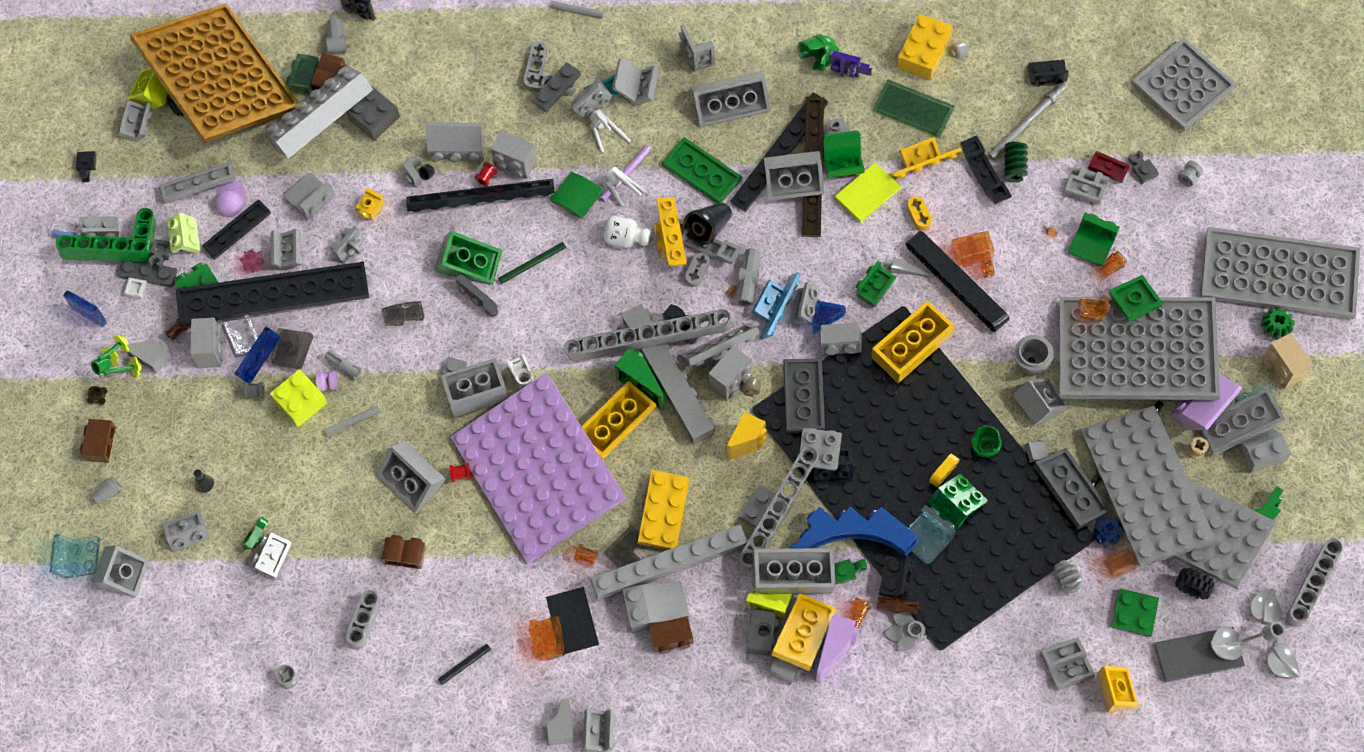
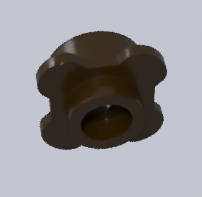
[87,386,108,405]

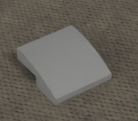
[1041,637,1095,691]

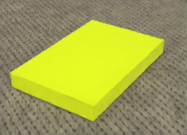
[835,162,901,223]

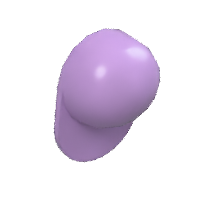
[215,180,245,217]

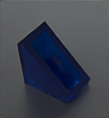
[812,300,846,334]

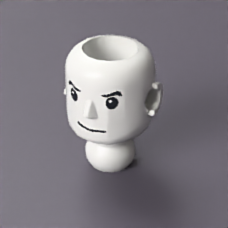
[604,214,651,250]

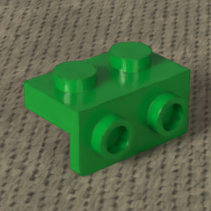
[855,261,896,308]
[173,262,219,288]

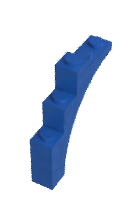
[788,507,919,556]

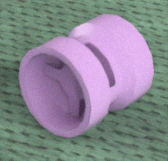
[316,371,338,392]

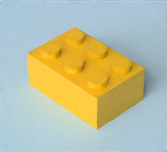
[897,13,953,80]

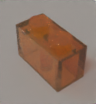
[951,231,995,267]

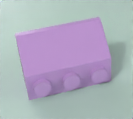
[1171,374,1242,430]

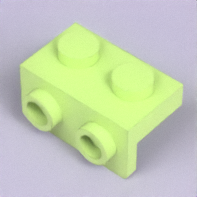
[166,213,200,253]

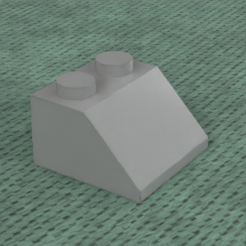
[1013,377,1069,425]
[1238,428,1291,473]
[92,545,149,597]

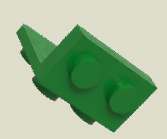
[823,130,865,178]
[1068,212,1120,266]

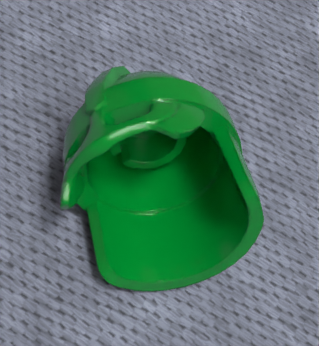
[797,34,840,71]

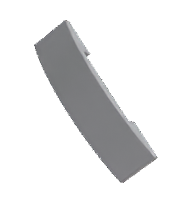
[679,219,742,264]

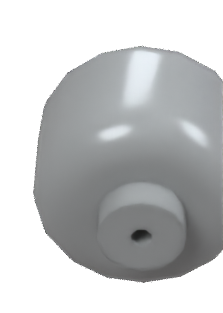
[949,41,968,59]

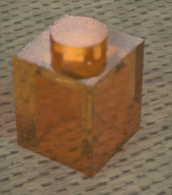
[1104,547,1138,579]

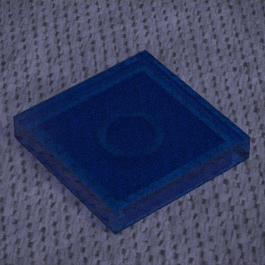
[63,290,107,327]

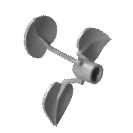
[1210,588,1300,678]

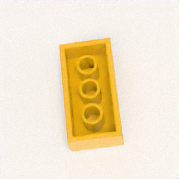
[871,300,955,383]

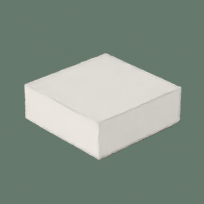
[123,277,148,299]

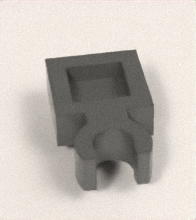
[1128,150,1159,184]
[149,239,171,269]

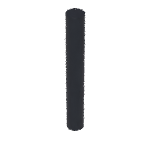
[438,643,491,685]

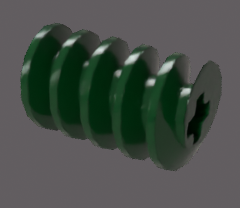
[1004,141,1028,183]

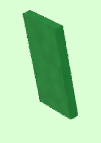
[662,137,742,204]

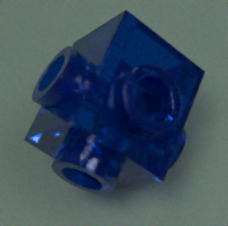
[1093,515,1123,549]

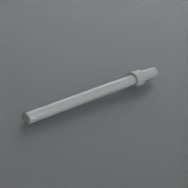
[988,83,1067,160]

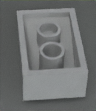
[622,582,690,633]

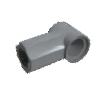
[326,17,347,54]

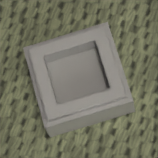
[1025,441,1048,462]

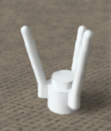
[589,110,630,152]
[605,167,646,206]

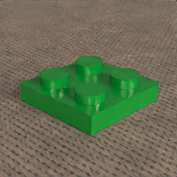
[1109,275,1163,322]
[1111,588,1159,637]

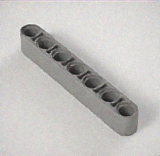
[740,446,818,567]

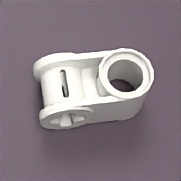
[506,353,534,390]

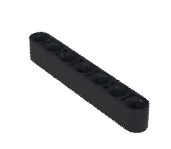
[905,231,1010,332]

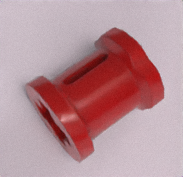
[474,162,498,187]
[449,462,471,482]

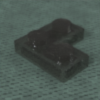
[604,525,641,568]

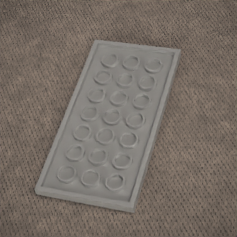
[1201,227,1360,319]
[1080,406,1216,568]

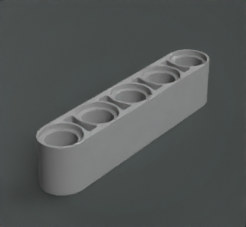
[1286,538,1343,627]

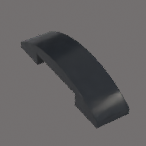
[960,135,1012,205]

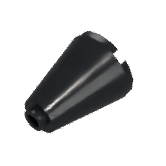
[683,203,732,246]

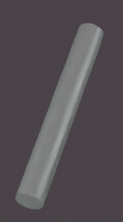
[551,1,604,19]
[324,405,380,436]

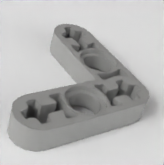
[524,42,576,96]

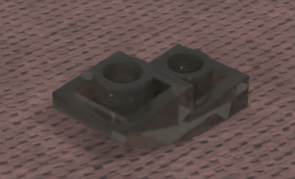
[381,301,425,326]

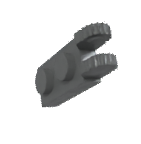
[456,274,498,317]

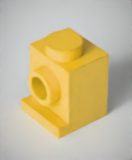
[356,188,385,221]

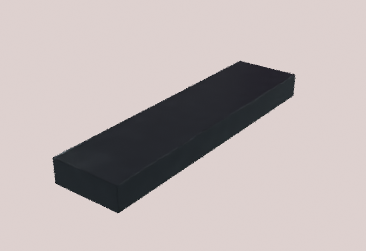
[202,199,271,260]

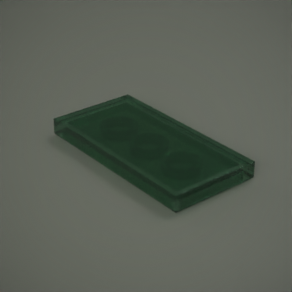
[873,79,955,138]

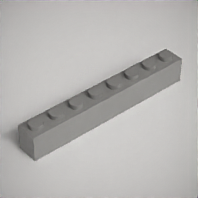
[621,304,716,445]
[591,524,747,601]

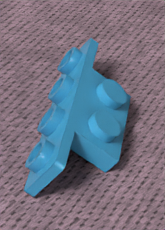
[752,272,801,340]

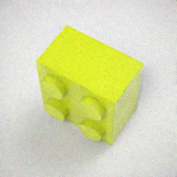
[270,369,327,427]

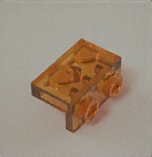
[529,616,565,661]

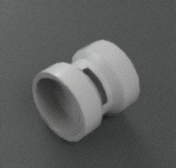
[1177,161,1203,187]
[275,665,299,689]

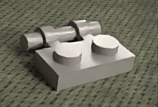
[1064,165,1109,205]

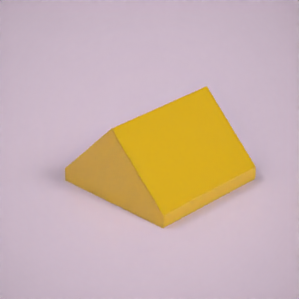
[1097,666,1139,713]

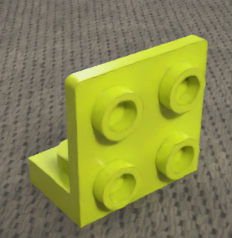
[746,587,792,619]

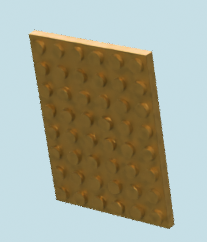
[130,3,299,143]

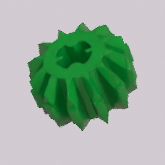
[1261,306,1295,340]

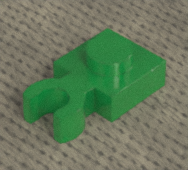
[241,517,268,549]

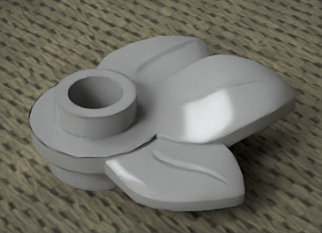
[885,612,925,651]

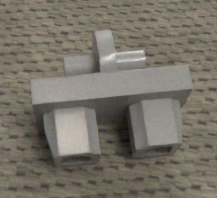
[330,226,365,263]

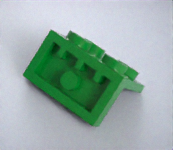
[928,474,987,530]

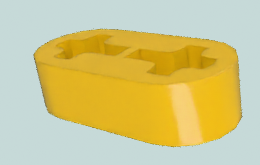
[907,196,932,231]
[929,454,960,488]

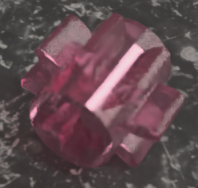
[240,248,265,273]

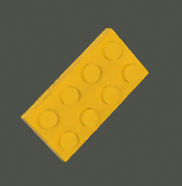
[637,470,690,550]
[772,593,837,671]

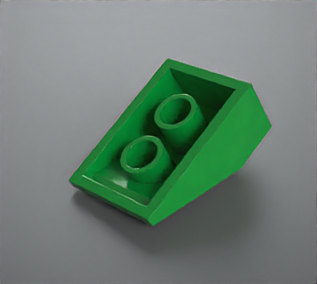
[435,231,503,285]
[615,348,665,411]

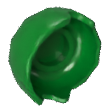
[972,426,1002,458]

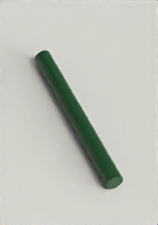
[498,242,566,284]

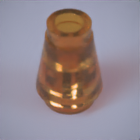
[1098,251,1127,278]
[849,598,870,629]

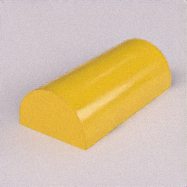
[582,381,657,460]

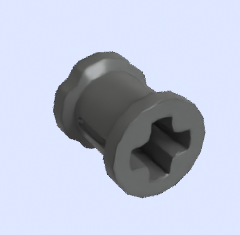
[242,382,265,399]

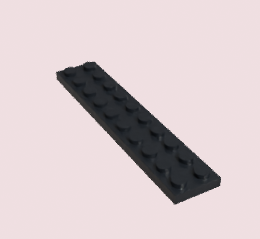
[176,261,369,326]

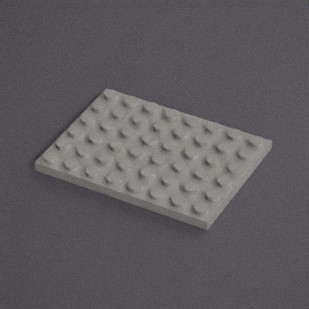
[1060,297,1220,400]

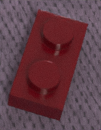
[1088,151,1130,183]

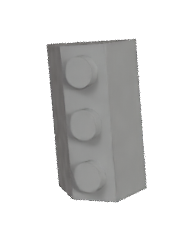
[426,122,485,161]
[764,151,824,201]
[441,358,508,418]
[375,441,446,513]

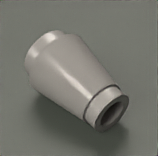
[92,476,122,504]

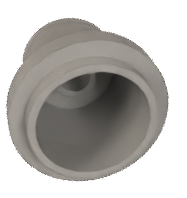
[1014,335,1054,376]

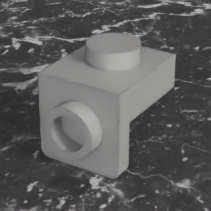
[402,155,422,187]

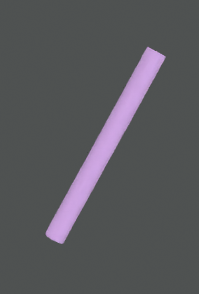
[599,145,652,202]

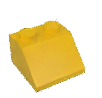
[727,412,767,459]

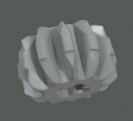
[1054,559,1083,595]

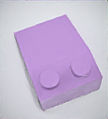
[816,615,858,683]

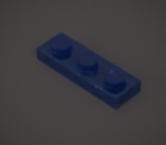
[234,326,281,384]

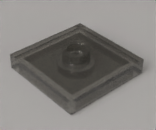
[266,328,314,370]

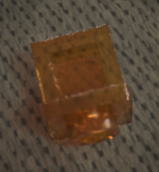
[1078,295,1110,321]

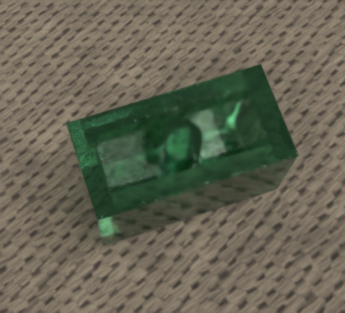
[286,53,319,96]

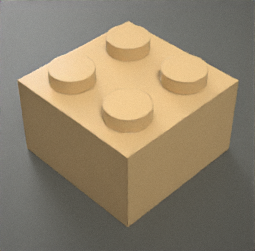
[1264,333,1313,389]

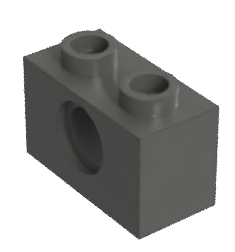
[747,610,779,656]

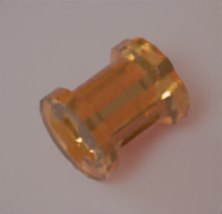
[574,544,599,567]

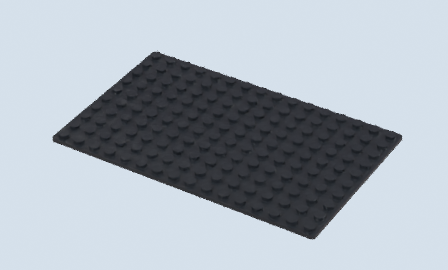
[752,306,1096,651]

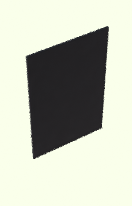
[546,587,599,655]

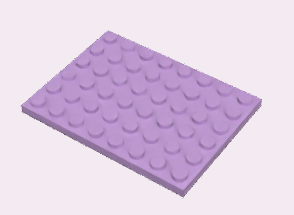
[451,372,627,564]

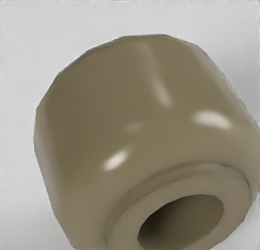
[741,377,761,397]

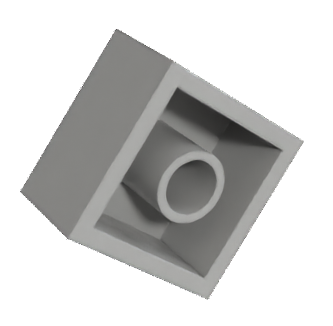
[491,131,537,179]
[190,318,225,368]
[708,346,752,401]

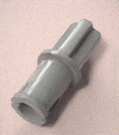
[325,350,361,379]

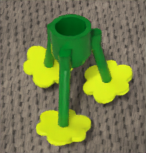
[91,334,141,377]

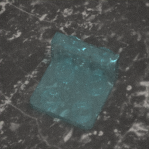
[908,505,956,564]
[49,534,100,579]

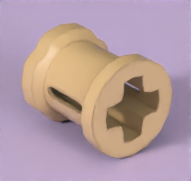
[1188,437,1209,460]

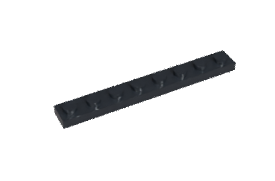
[731,92,828,212]
[406,178,555,212]

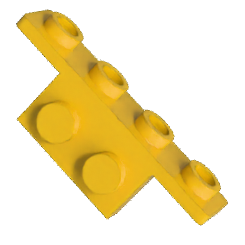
[889,137,961,179]
[653,197,687,266]

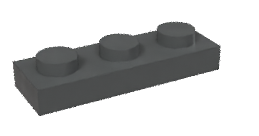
[532,62,581,113]
[117,261,178,287]

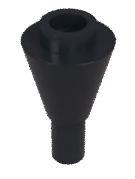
[194,469,214,493]

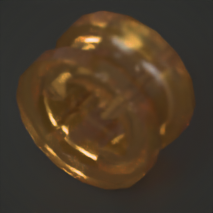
[981,260,995,278]

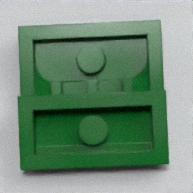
[550,171,603,218]

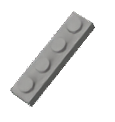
[160,162,236,203]

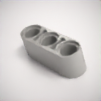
[346,590,381,649]

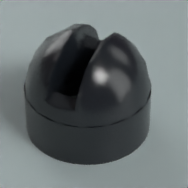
[418,164,435,180]

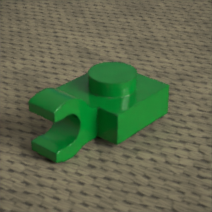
[834,559,867,585]

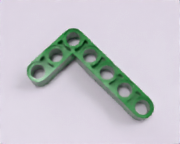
[55,208,156,262]

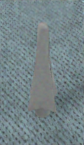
[883,257,935,278]

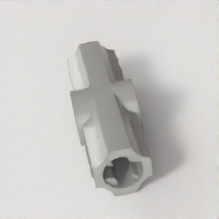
[736,248,761,306]

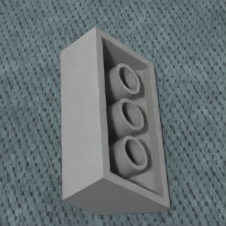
[690,71,771,127]
[752,548,836,594]

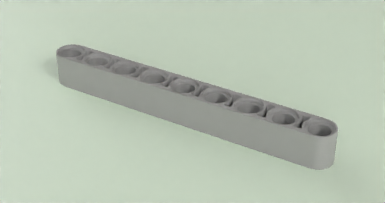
[563,309,733,361]

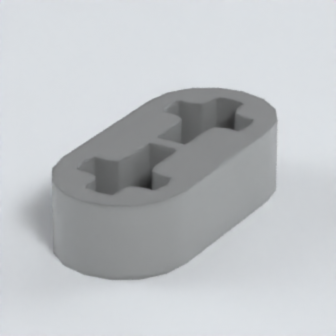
[685,253,710,287]

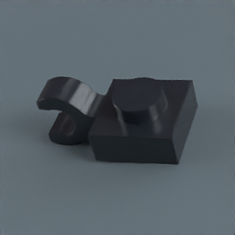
[76,151,97,182]

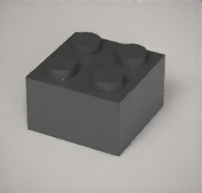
[346,86,400,141]

